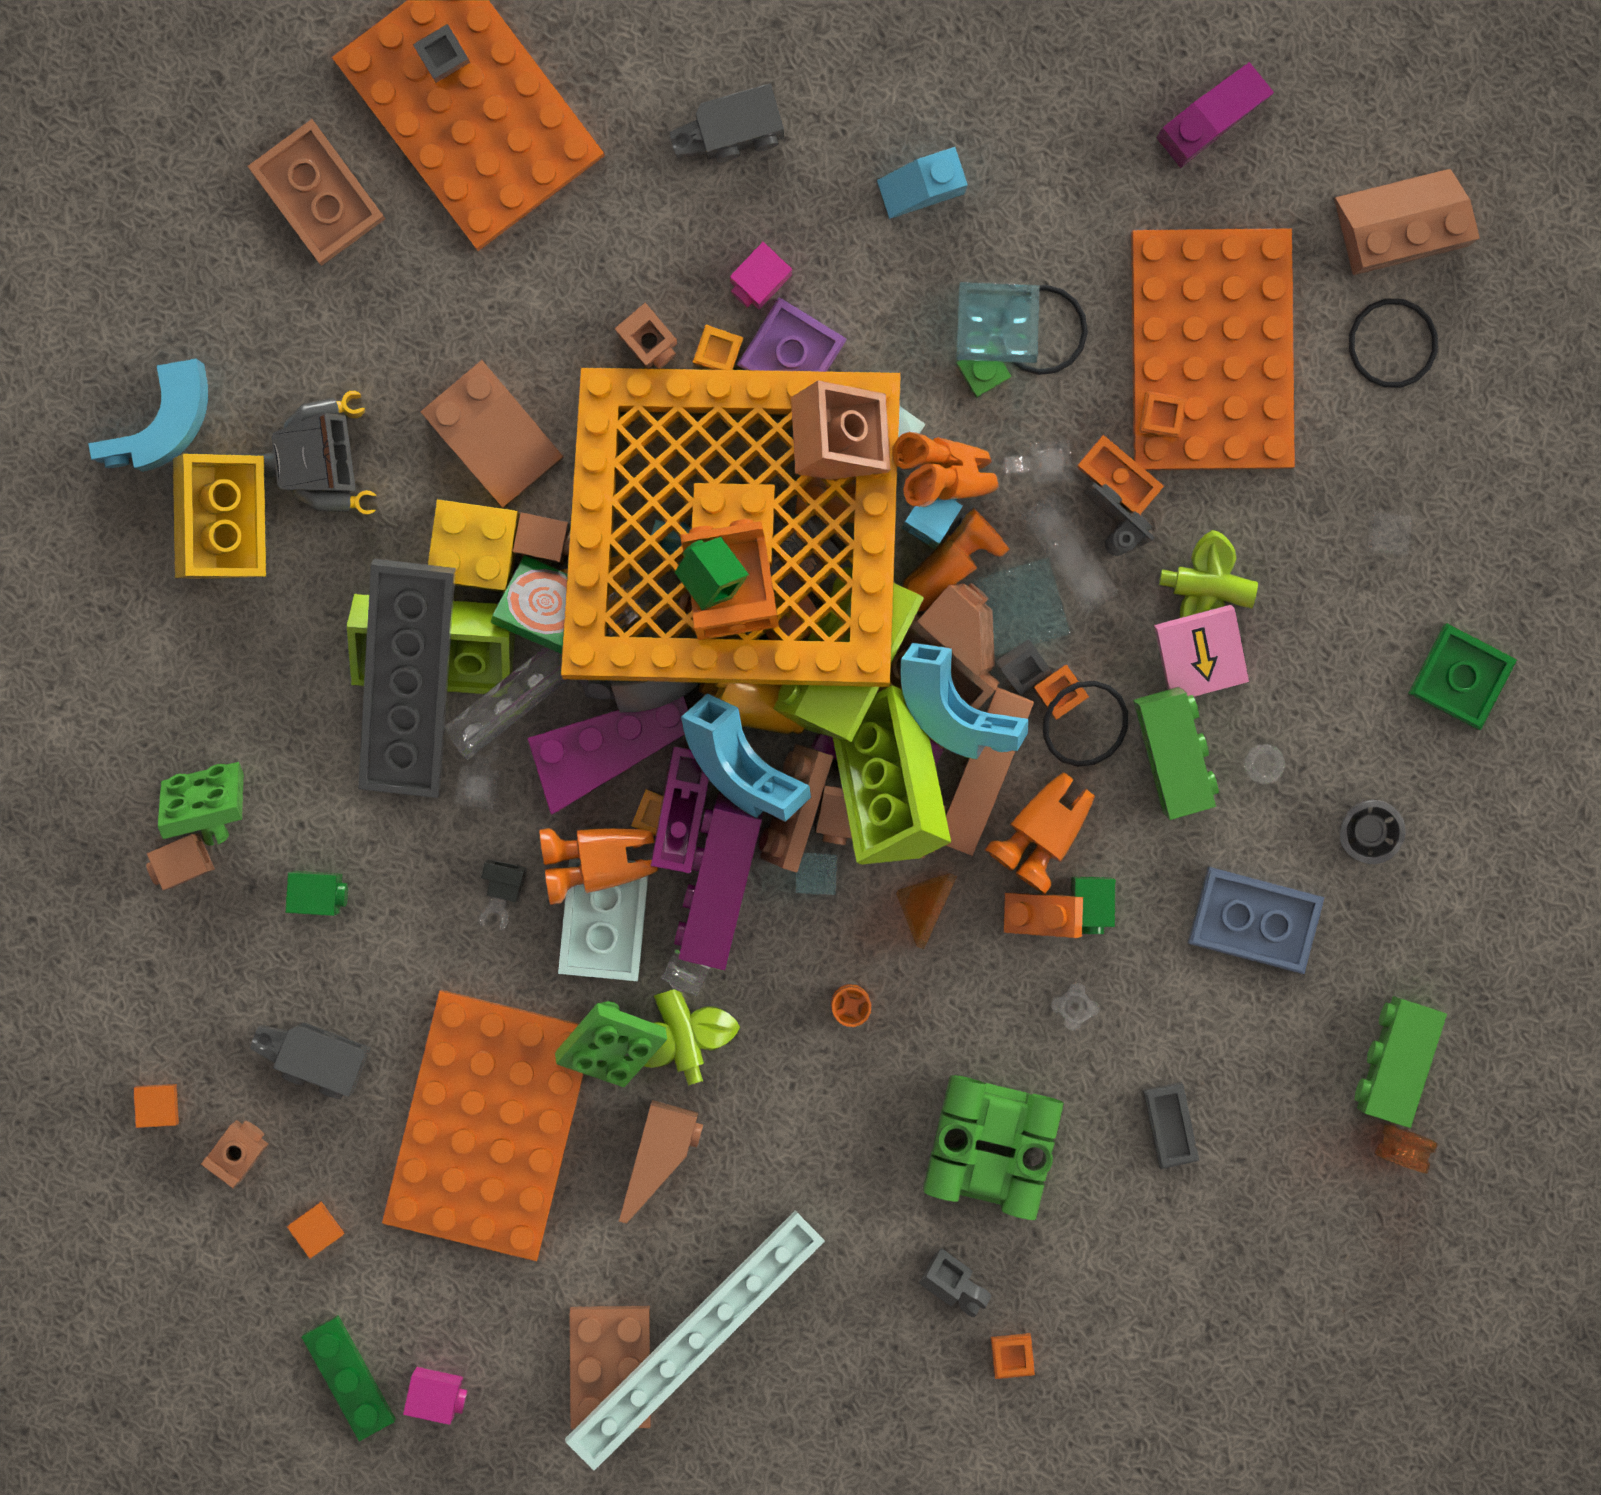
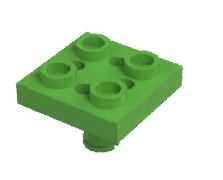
[158,762,244,846]
[555,1001,667,1087]

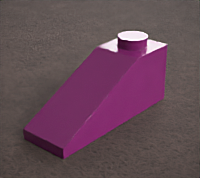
[1156,62,1274,168]
[651,747,709,873]

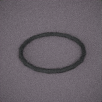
[997,285,1088,375]
[1349,299,1438,388]
[1043,680,1128,767]

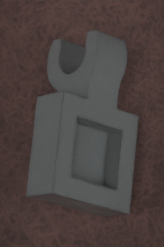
[919,1248,991,1317]

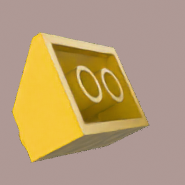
[173,454,266,579]

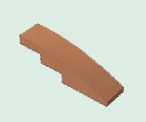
[946,687,1034,856]

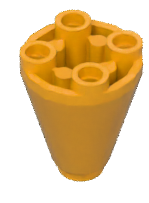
[699,683,804,734]

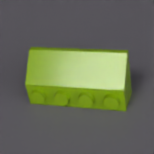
[773,567,924,742]
[347,594,515,696]
[833,685,951,865]

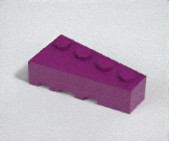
[527,695,689,815]
[674,791,764,970]

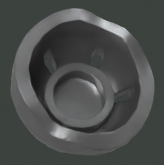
[1340,799,1406,864]

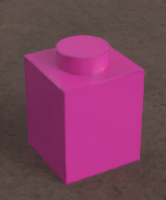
[730,242,792,310]
[403,1367,468,1425]

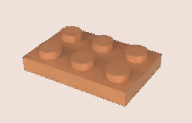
[248,119,386,266]
[759,744,833,873]
[570,1306,651,1429]

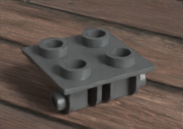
[1083,483,1155,556]

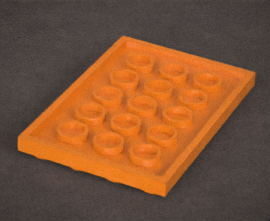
[332,0,605,251]
[1131,228,1295,470]
[382,990,584,1261]

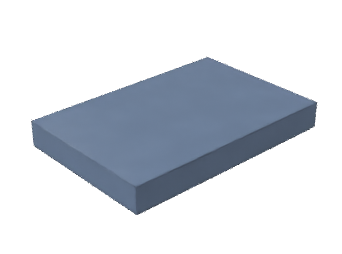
[1188,867,1325,974]

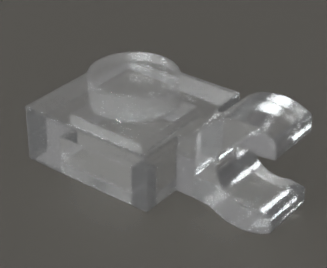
[1001,440,1073,485]

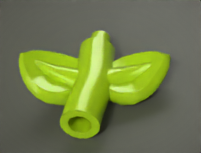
[1159,530,1258,618]
[644,987,740,1086]

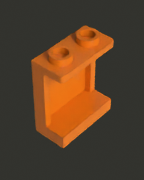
[680,519,779,640]

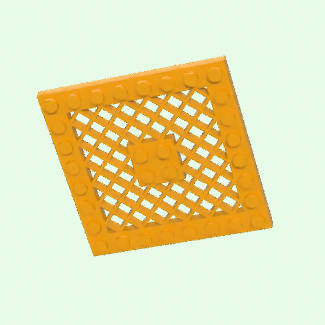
[561,368,901,687]

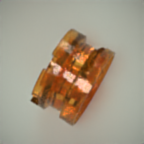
[1374,1123,1439,1174]

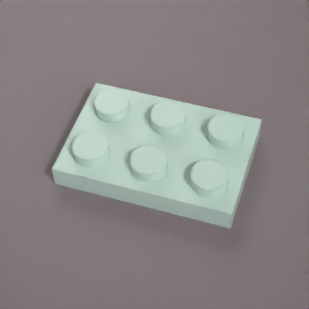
[558,858,649,981]

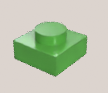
[956,343,1011,398]

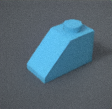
[877,147,968,219]
[902,498,962,549]

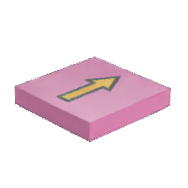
[1154,605,1249,697]

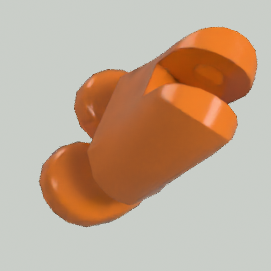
[892,432,998,507]
[902,508,1010,611]
[985,772,1095,895]
[539,828,658,905]

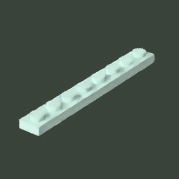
[565,1210,825,1470]

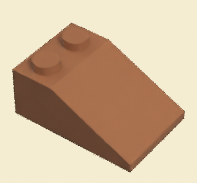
[420,360,563,508]

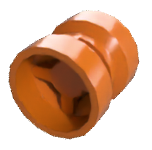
[831,984,872,1027]

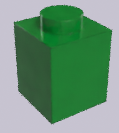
[675,537,749,610]
[285,871,348,916]
[1071,877,1116,934]

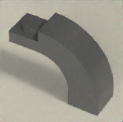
[580,616,719,712]

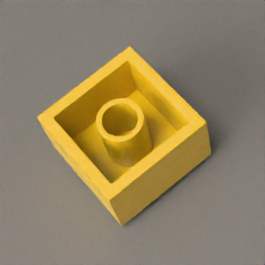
[428,499,520,592]

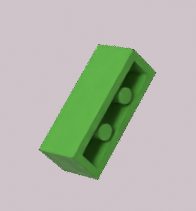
[1133,687,1219,820]
[1355,996,1447,1128]

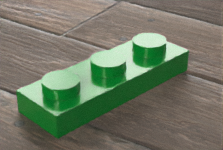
[301,1315,396,1442]

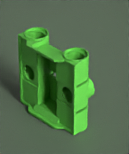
[923,1075,1064,1220]

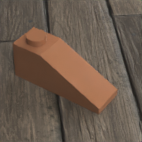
[619,1100,703,1224]

